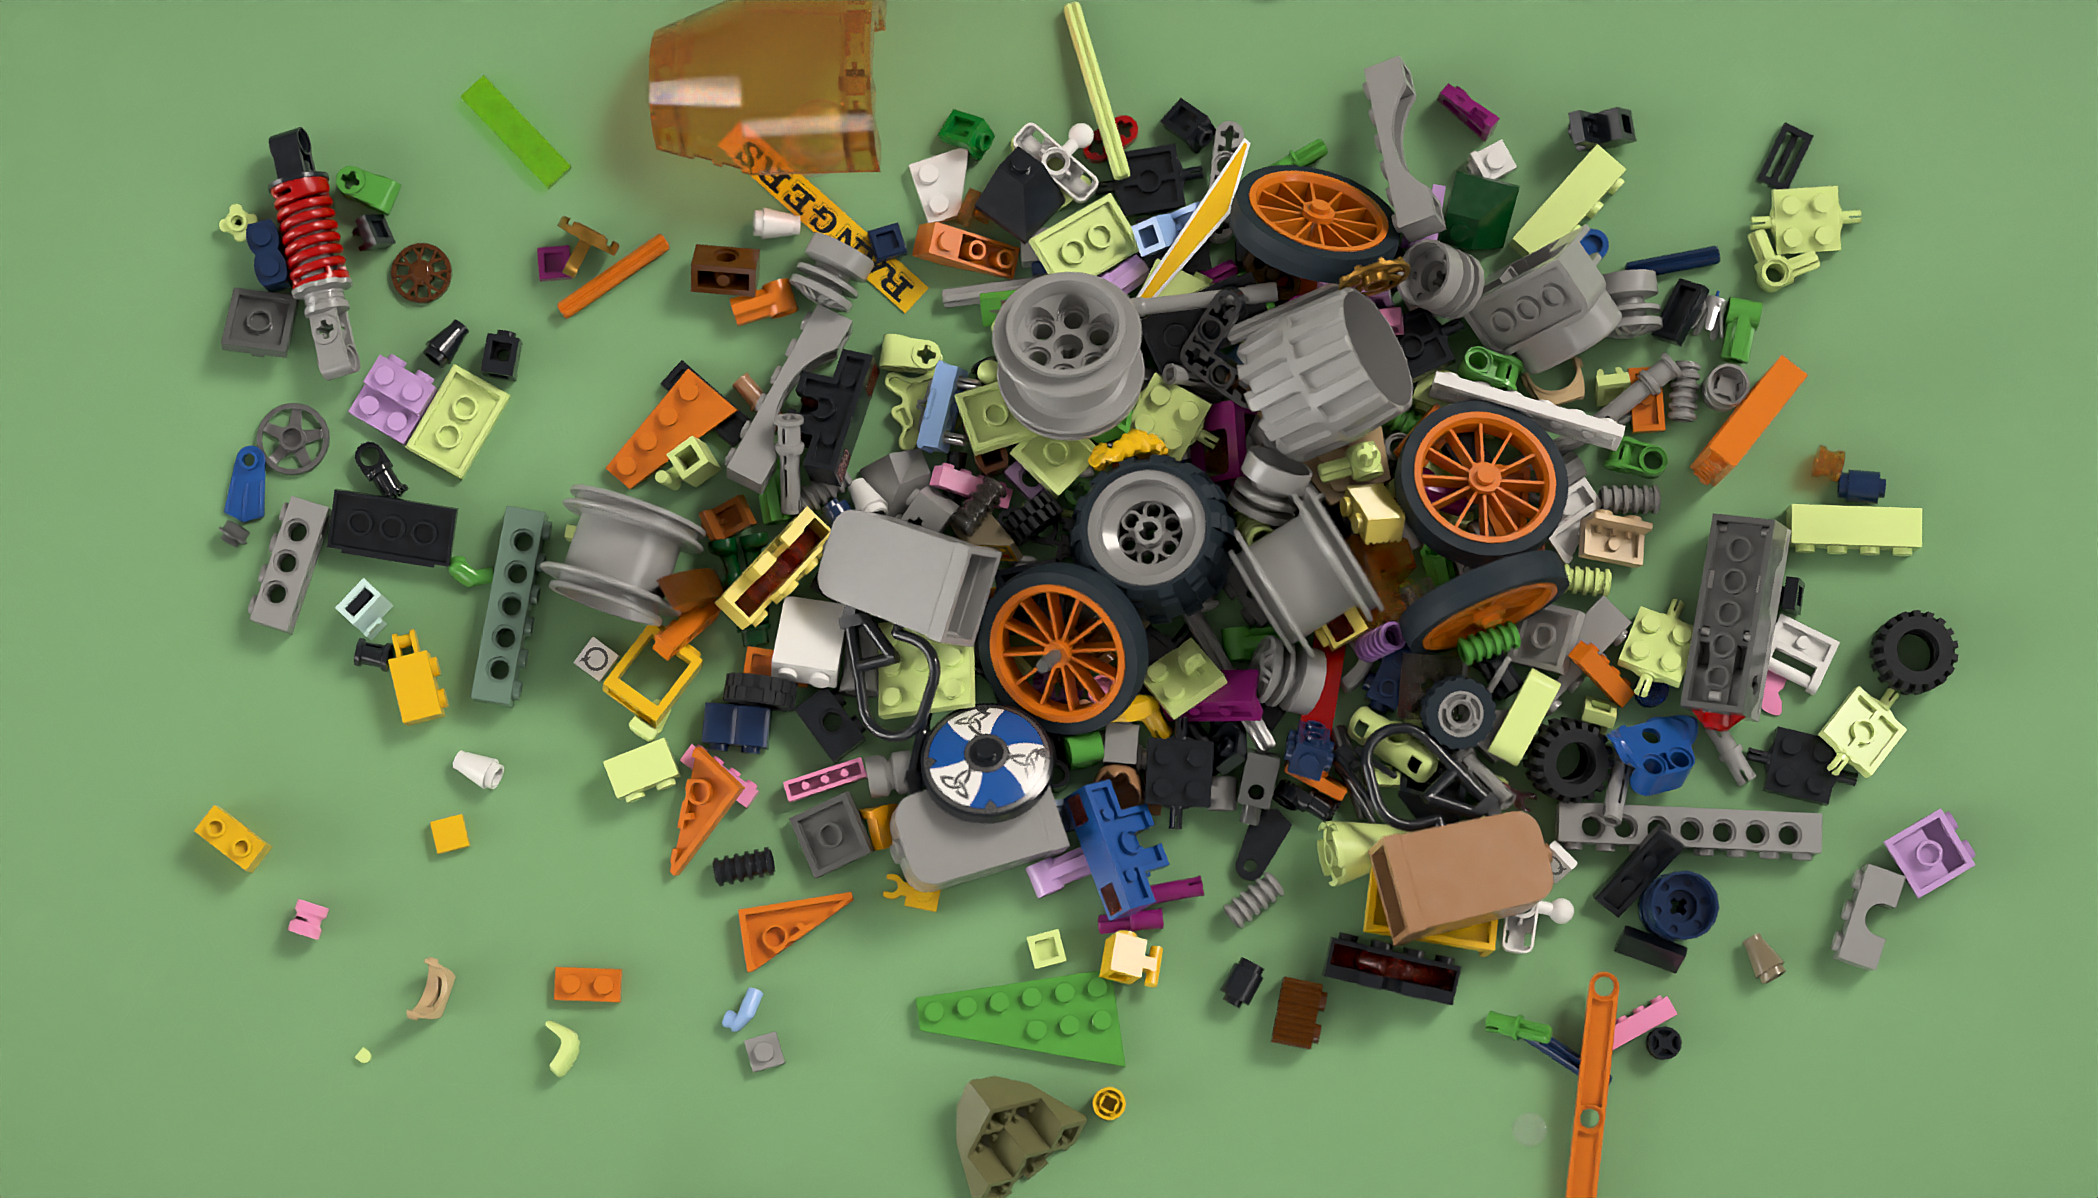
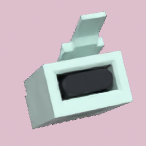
[335,578,394,641]

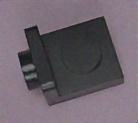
[1160,98,1216,154]

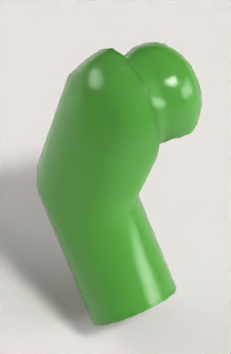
[448,556,494,587]

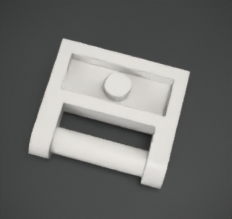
[1768,614,1840,696]

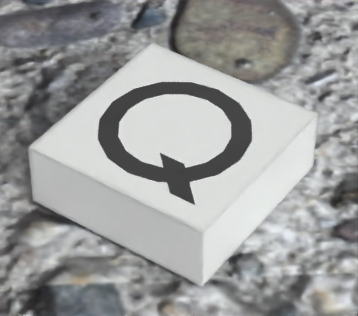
[573,637,620,683]
[1549,840,1578,883]

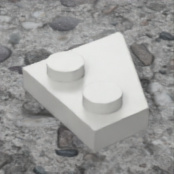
[909,148,969,223]
[1537,477,1602,565]

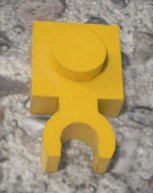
[883,874,941,913]

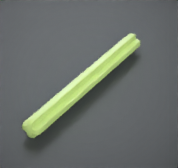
[1063,2,1130,180]

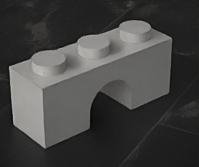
[1831,864,1906,971]

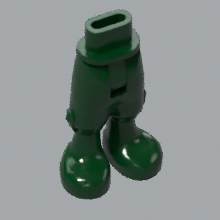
[708,532,771,647]

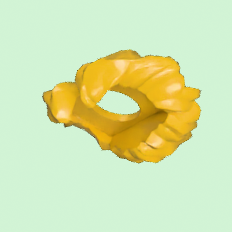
[1088,429,1168,472]

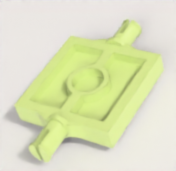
[1750,186,1862,254]
[1130,372,1220,461]
[1617,599,1694,697]
[1818,686,1907,778]

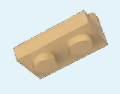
[1578,509,1653,568]

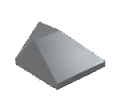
[860,448,936,518]

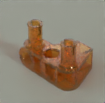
[1342,533,1417,633]

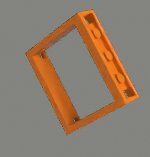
[1689,355,1808,487]

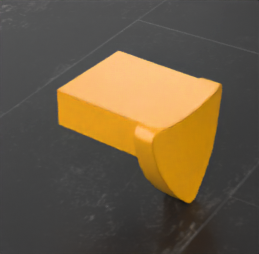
[858,803,898,851]

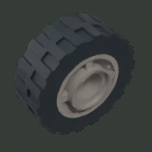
[1419,675,1496,750]

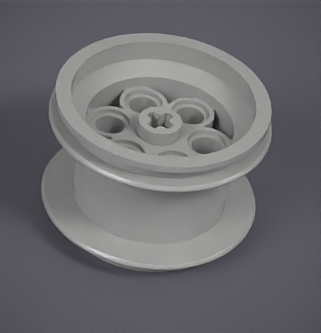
[992,272,1145,441]
[540,484,706,626]
[1228,487,1385,658]

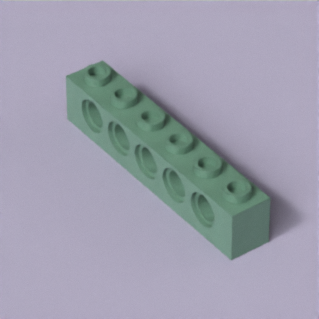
[471,506,552,707]

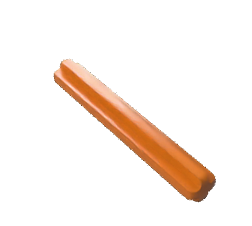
[557,234,670,319]

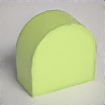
[355,1047,372,1063]

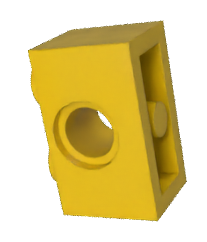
[194,805,272,873]

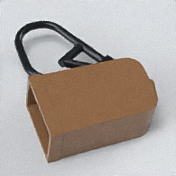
[1361,723,1554,946]

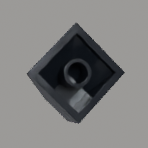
[975,146,1066,245]
[1398,756,1466,829]

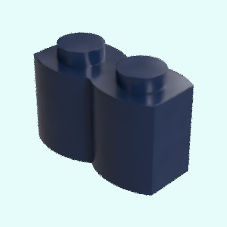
[246,219,293,293]
[701,702,772,755]

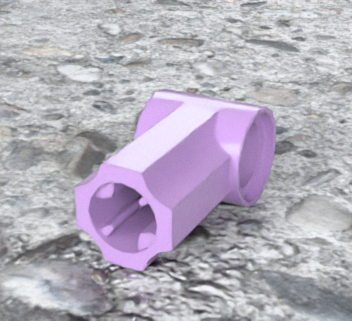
[1098,255,1149,295]
[1025,847,1091,899]

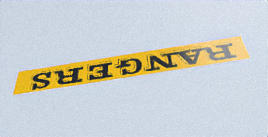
[718,121,929,314]

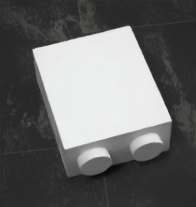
[771,596,846,688]

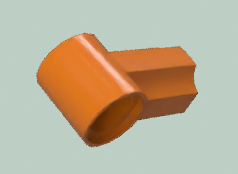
[729,278,798,327]

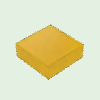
[430,814,471,854]

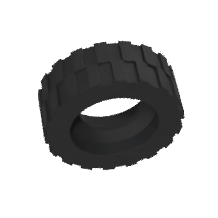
[723,672,798,712]

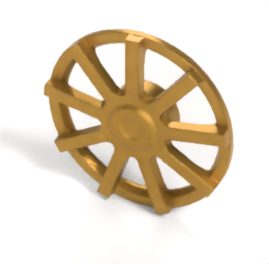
[1339,257,1411,296]

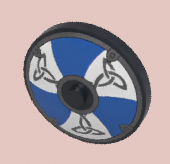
[921,703,1054,824]

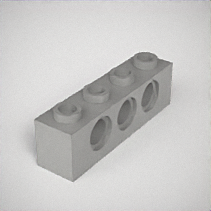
[248,496,332,635]

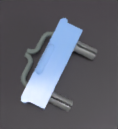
[916,360,982,453]

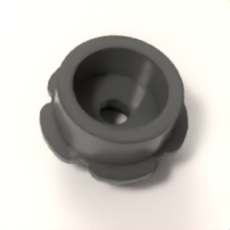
[219,520,250,548]

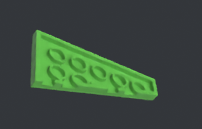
[916,971,1126,1067]

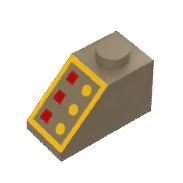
[948,500,1023,561]

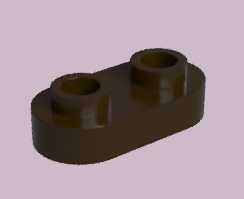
[1243,250,1301,300]

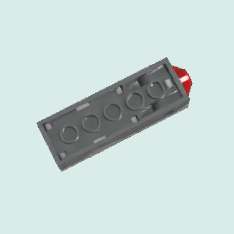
[1680,513,1791,732]

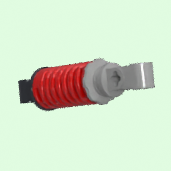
[268,127,360,381]

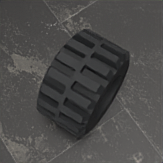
[1869,610,1959,695]
[1523,717,1614,804]

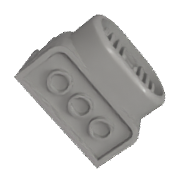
[1464,224,1622,374]

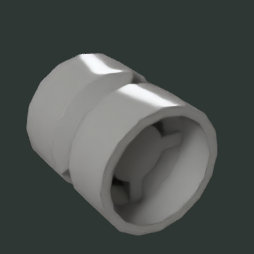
[1701,363,1750,412]
[864,750,911,799]

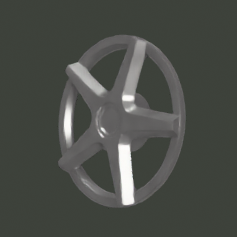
[256,403,330,475]

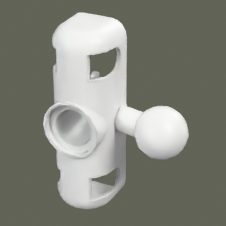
[1013,123,1098,204]
[1501,898,1574,954]

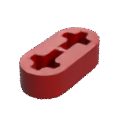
[1083,115,1138,164]

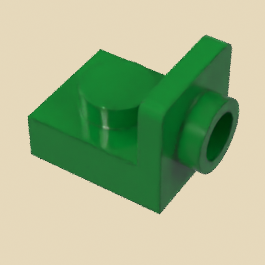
[938,109,995,161]

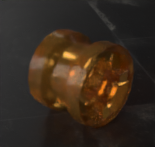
[1811,445,1846,482]

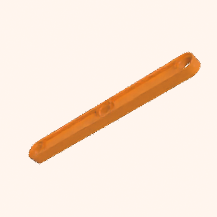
[1565,971,1619,1198]

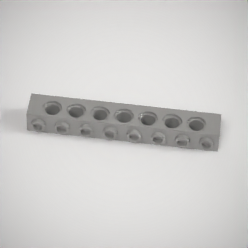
[1555,802,1823,861]

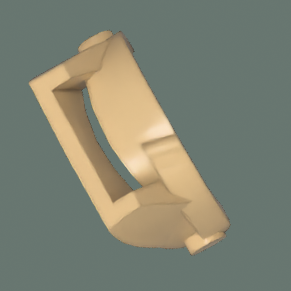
[1521,356,1585,406]
[406,957,456,1021]

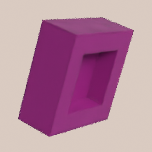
[537,245,573,282]

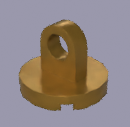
[557,215,620,278]

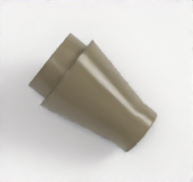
[1743,933,1786,984]

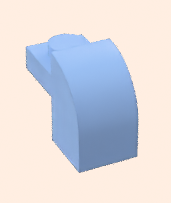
[1131,201,1201,257]

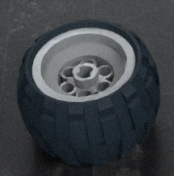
[1069,454,1238,624]

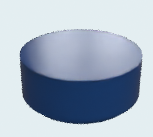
[1580,229,1609,258]

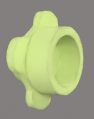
[219,204,258,242]

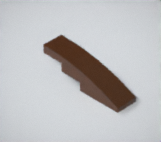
[657,568,725,613]

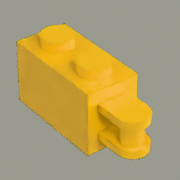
[388,629,449,726]

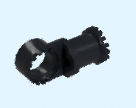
[355,442,409,498]
[1272,779,1342,822]

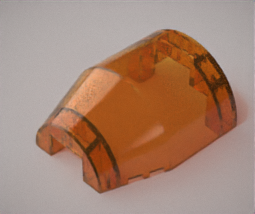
[649,0,887,175]

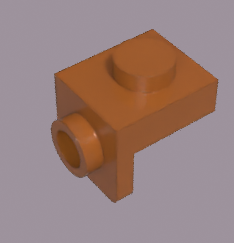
[699,494,757,541]

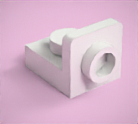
[1466,139,1517,180]

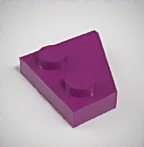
[1437,83,1500,142]

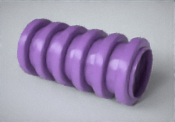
[1354,622,1406,663]

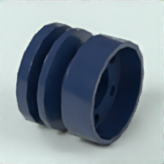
[1638,870,1719,942]

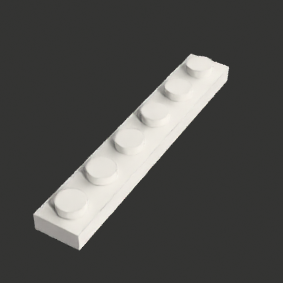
[1428,371,1626,451]

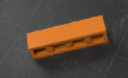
[652,602,721,661]
[1568,640,1635,708]

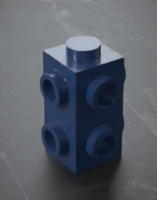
[1362,643,1425,715]
[1284,720,1334,782]

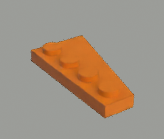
[605,369,739,490]

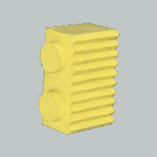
[1340,483,1405,545]

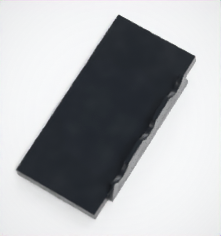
[1140,271,1268,375]
[327,489,458,568]

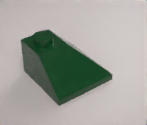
[1440,171,1520,250]

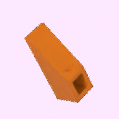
[912,221,1020,280]

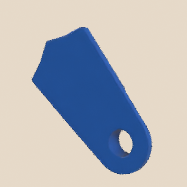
[224,446,266,523]

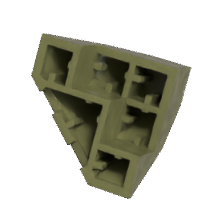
[956,1076,1088,1198]

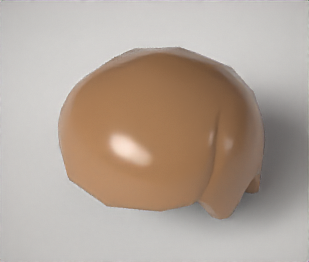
[1093,763,1143,810]

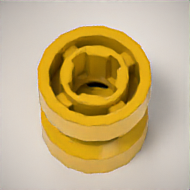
[1092,1087,1126,1120]

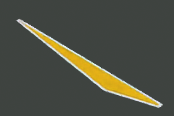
[1136,138,1251,298]

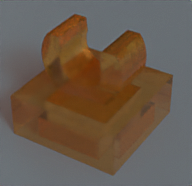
[957,188,990,228]

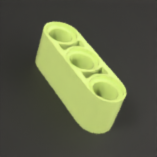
[1487,668,1561,767]

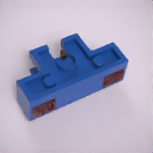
[1064,779,1170,921]

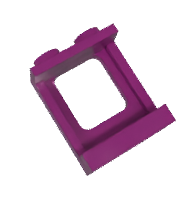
[1190,400,1257,492]

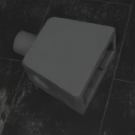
[1237,747,1281,826]

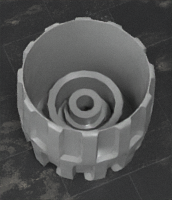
[1237,287,1413,462]

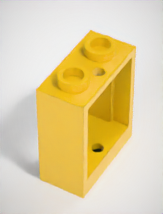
[603,625,703,729]

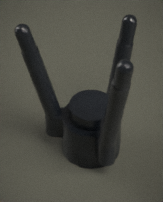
[1332,743,1397,824]

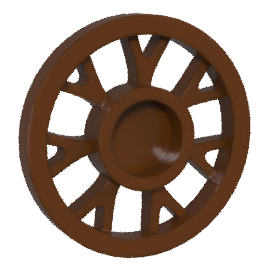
[391,243,452,304]

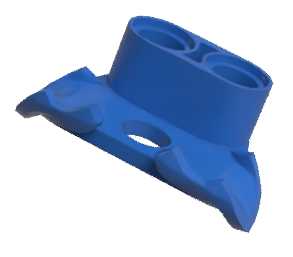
[1606,715,1698,796]

